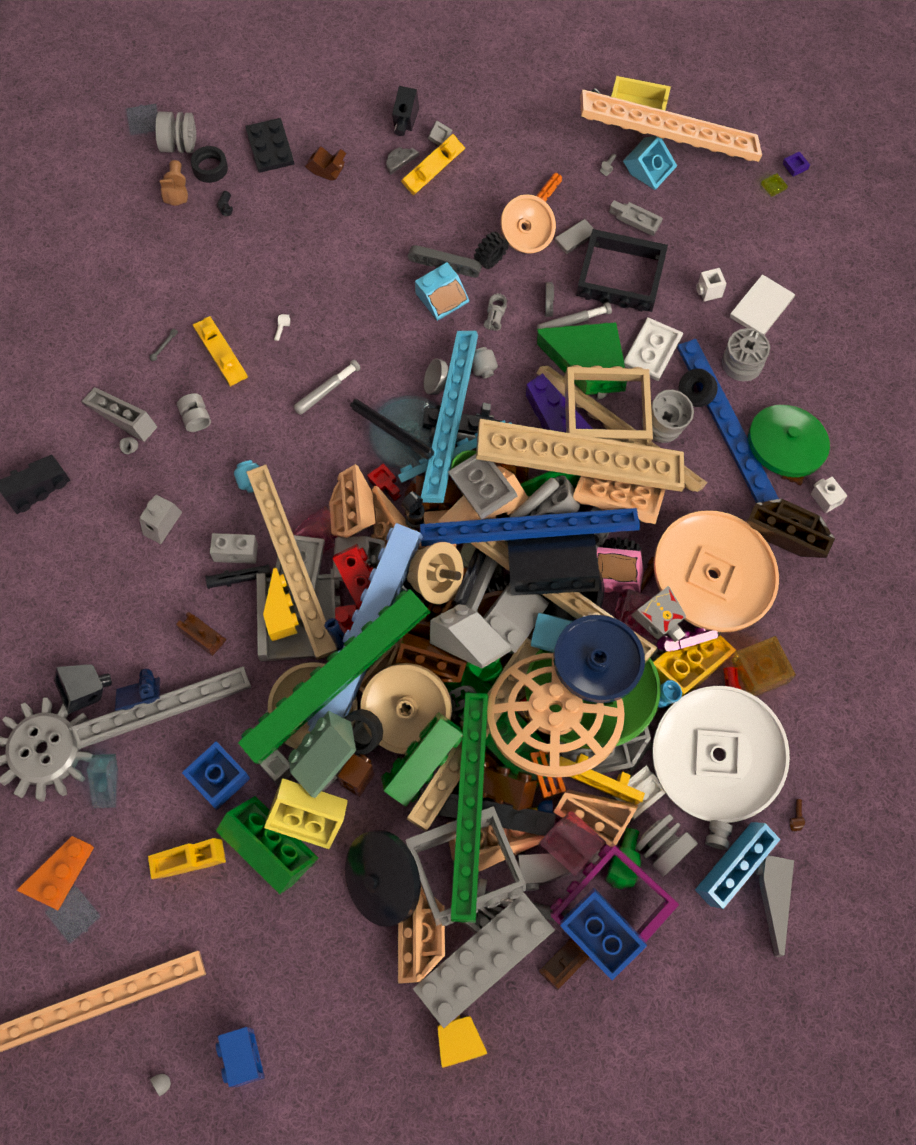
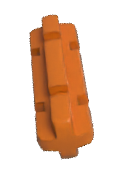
[536,173,562,202]

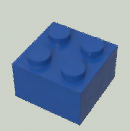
[182,741,250,811]
[216,1027,265,1087]

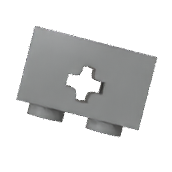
[210,533,258,564]

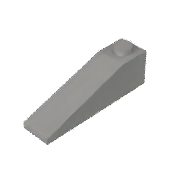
[82,387,157,442]
[518,851,600,891]
[756,855,794,957]

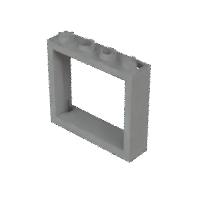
[405,806,526,926]

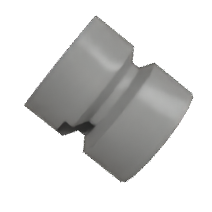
[177,394,211,432]

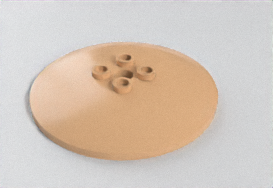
[654,511,779,632]

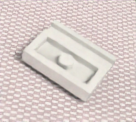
[613,765,666,821]

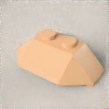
[329,464,375,538]
[398,884,445,984]

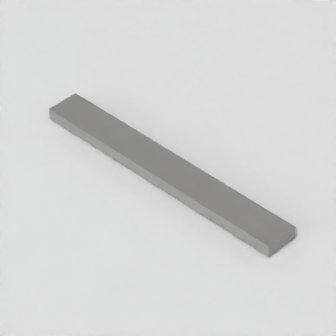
[71,667,251,749]

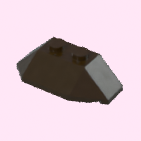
[747,498,835,558]

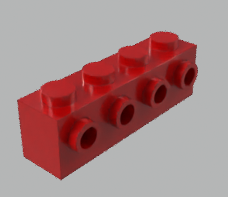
[332,544,374,610]

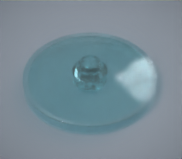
[369,396,437,470]

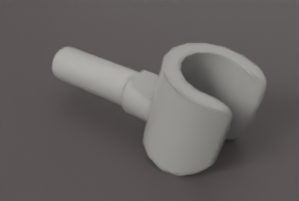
[600,154,616,176]

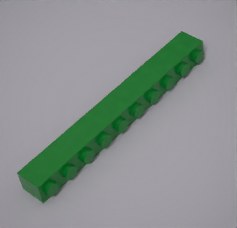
[238,589,430,764]

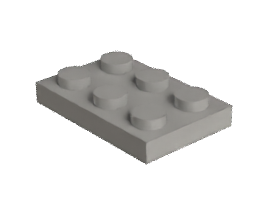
[448,454,518,520]

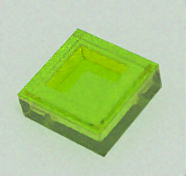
[761,173,788,197]

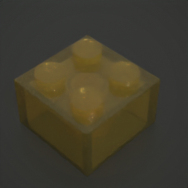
[731,636,796,696]

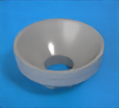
[424,358,449,395]

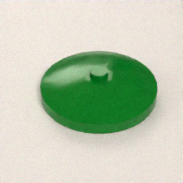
[748,405,830,477]

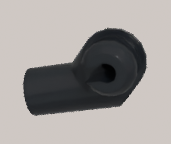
[216,191,233,216]

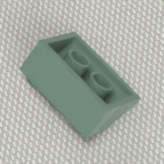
[288,711,356,798]

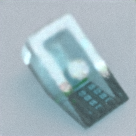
[87,754,118,808]

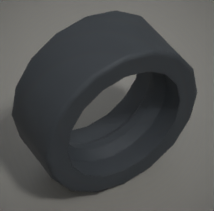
[191,146,228,183]
[344,709,383,755]

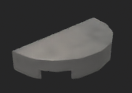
[386,147,419,175]
[545,282,554,317]

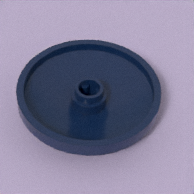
[553,615,645,703]

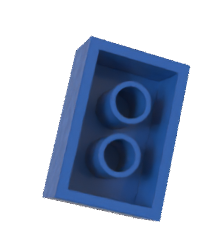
[560,888,647,980]

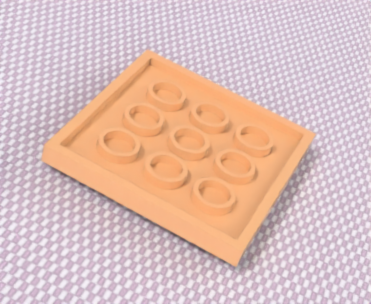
[573,476,666,524]

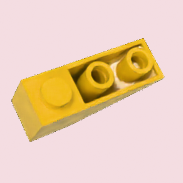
[263,568,299,641]

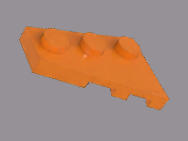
[17,836,94,911]

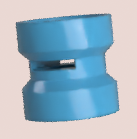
[658,680,682,708]

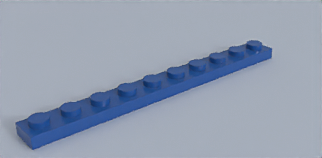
[677,339,779,503]
[420,508,640,546]

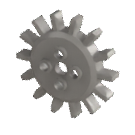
[0,698,96,802]

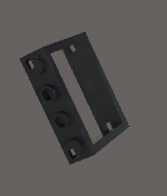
[576,229,668,312]

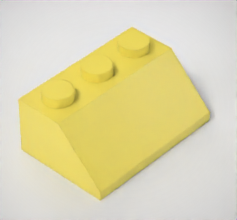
[264,778,348,849]

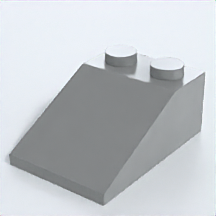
[483,583,549,654]
[430,604,511,668]

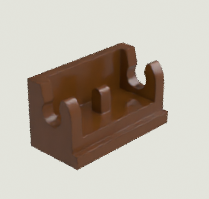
[176,612,227,656]
[539,938,590,991]

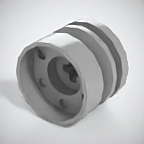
[156,111,196,153]
[722,328,770,381]
[642,389,694,443]
[635,814,698,877]

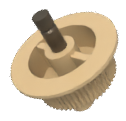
[407,542,463,604]

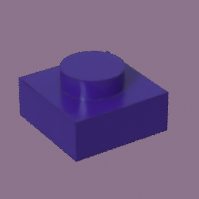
[782,151,810,177]

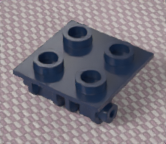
[115,668,160,711]

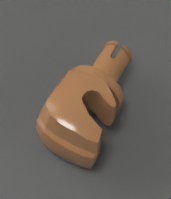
[160,160,188,206]

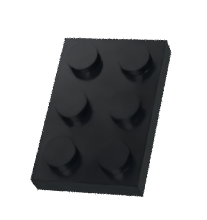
[245,118,295,173]

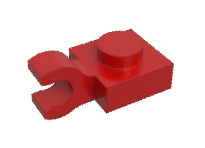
[367,463,401,501]

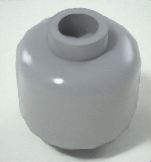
[472,347,498,379]

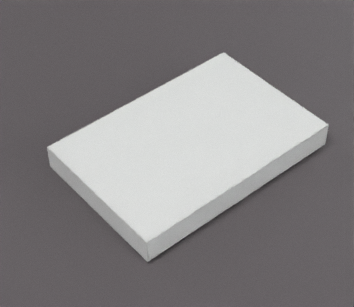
[730,274,795,335]
[624,317,683,381]

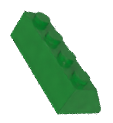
[216,796,318,894]

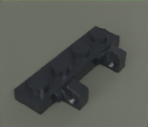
[422,401,502,435]

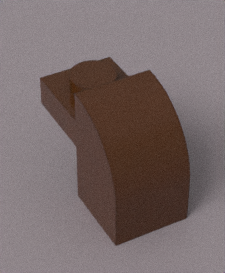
[305,146,347,181]

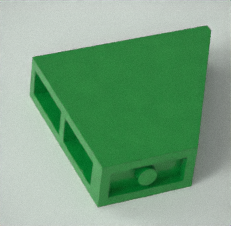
[537,322,627,395]

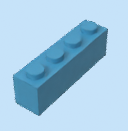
[695,822,780,909]

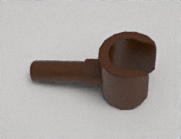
[789,799,805,831]

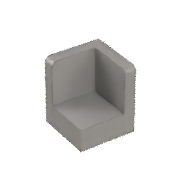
[260,749,292,786]

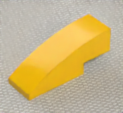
[148,838,226,879]

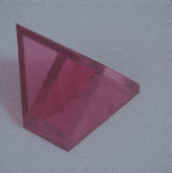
[293,506,337,552]

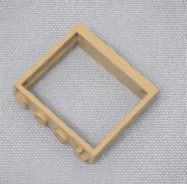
[564,365,653,446]

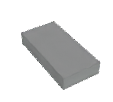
[555,219,594,254]

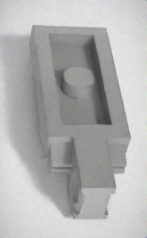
[609,200,663,236]

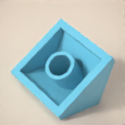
[531,613,573,652]

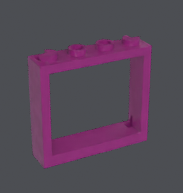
[550,843,679,942]

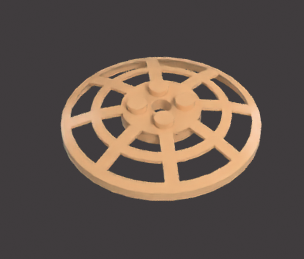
[487,653,625,777]

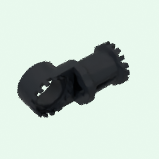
[401,491,424,529]

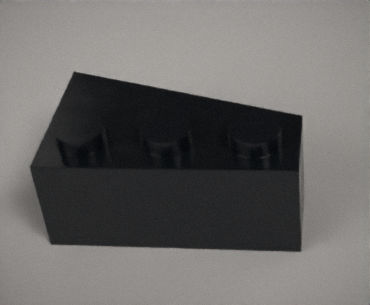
[0,454,70,514]

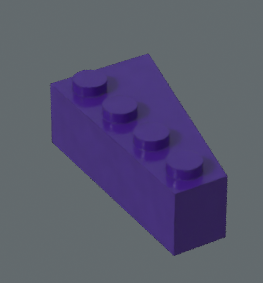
[526,373,593,433]

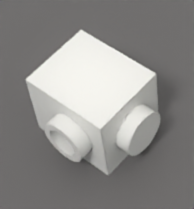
[696,268,726,301]
[811,477,847,514]

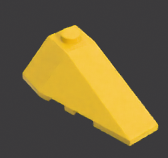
[653,635,736,705]

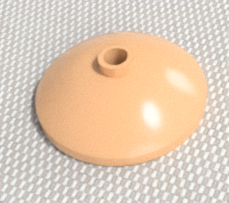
[501,195,556,254]

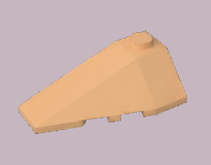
[438,466,528,523]

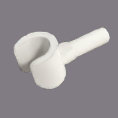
[274,314,290,341]

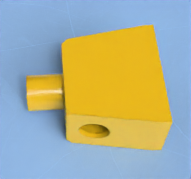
[438,1015,487,1068]

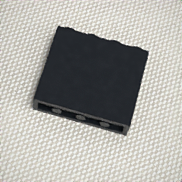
[507,534,600,596]

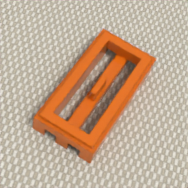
[530,750,566,798]

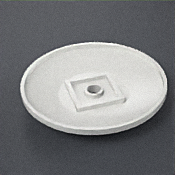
[652,686,790,823]

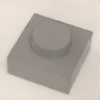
[427,121,452,146]

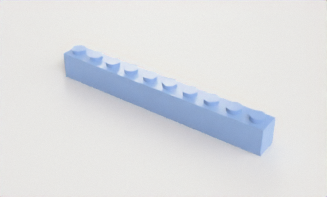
[308,523,423,732]

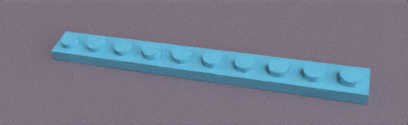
[421,331,478,503]

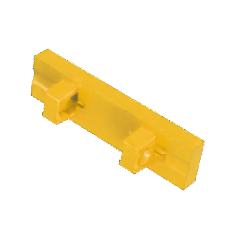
[401,134,465,195]
[193,316,248,386]
[559,753,645,805]

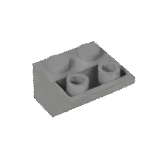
[332,536,385,581]

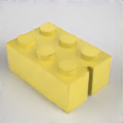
[611,76,671,111]

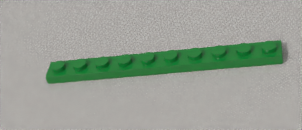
[451,693,488,923]

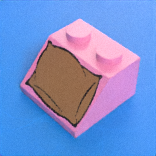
[597,547,644,595]

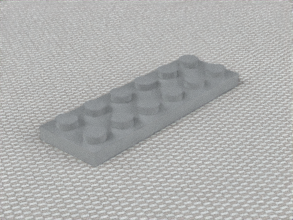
[413,892,555,1028]

